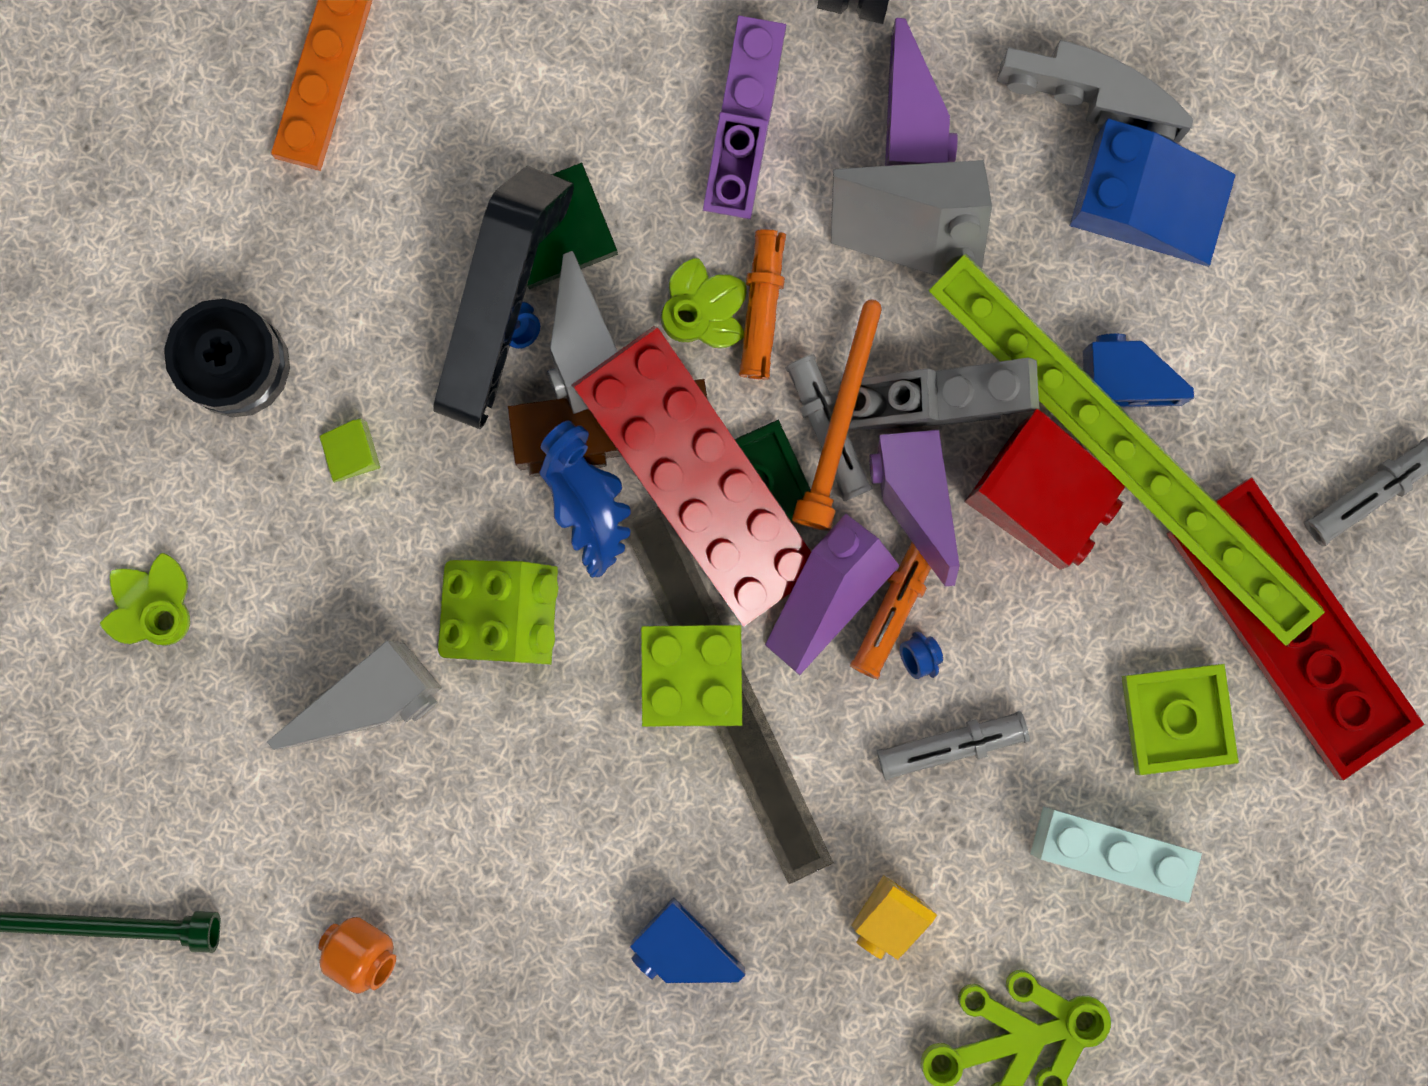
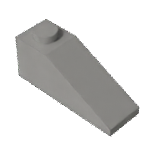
[547,251,618,414]

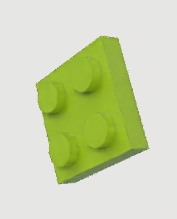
[641,625,742,727]
[1121,664,1239,775]

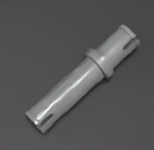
[785,354,873,501]
[1305,437,1428,546]
[877,711,1030,781]

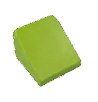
[319,418,381,483]

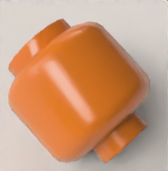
[318,917,396,994]

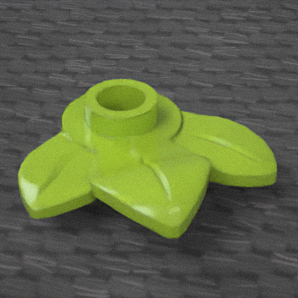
[661,258,747,348]
[100,553,190,646]

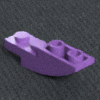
[703,15,786,219]

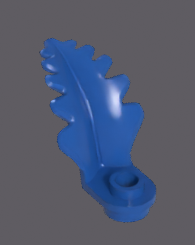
[539,421,631,578]

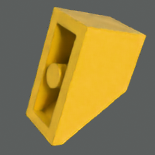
[851,875,937,960]

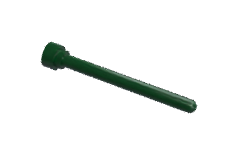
[0,911,221,953]

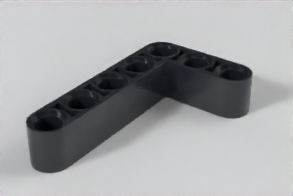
[433,166,574,429]

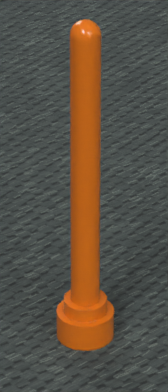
[792,299,882,531]

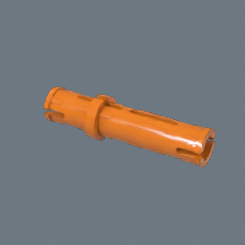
[739,229,786,380]
[850,542,931,680]

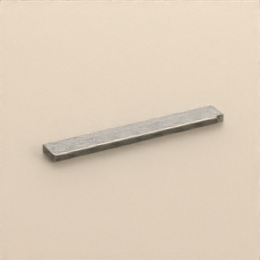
[622,507,834,884]

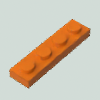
[271,0,373,171]

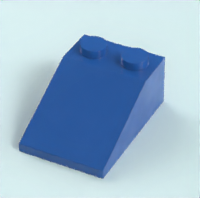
[1069,118,1236,267]

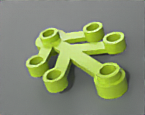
[920,970,1111,1086]

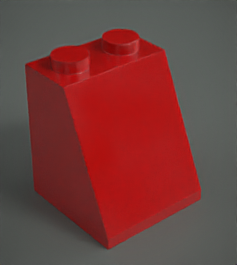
[964,409,1125,570]

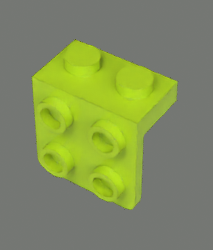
[438,560,558,665]

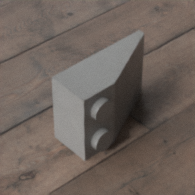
[831,160,992,275]
[267,641,442,750]

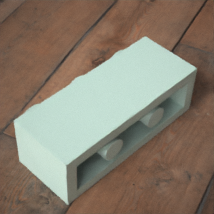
[1030,806,1202,903]

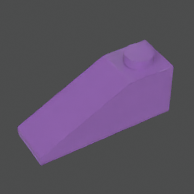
[885,18,958,166]
[869,430,960,587]
[765,514,900,675]

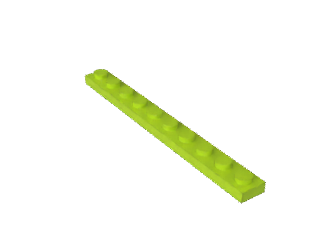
[929,254,1325,646]

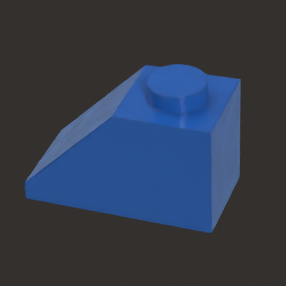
[1083,333,1194,407]
[630,897,746,983]

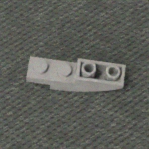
[997,40,1193,142]
[840,358,1039,430]

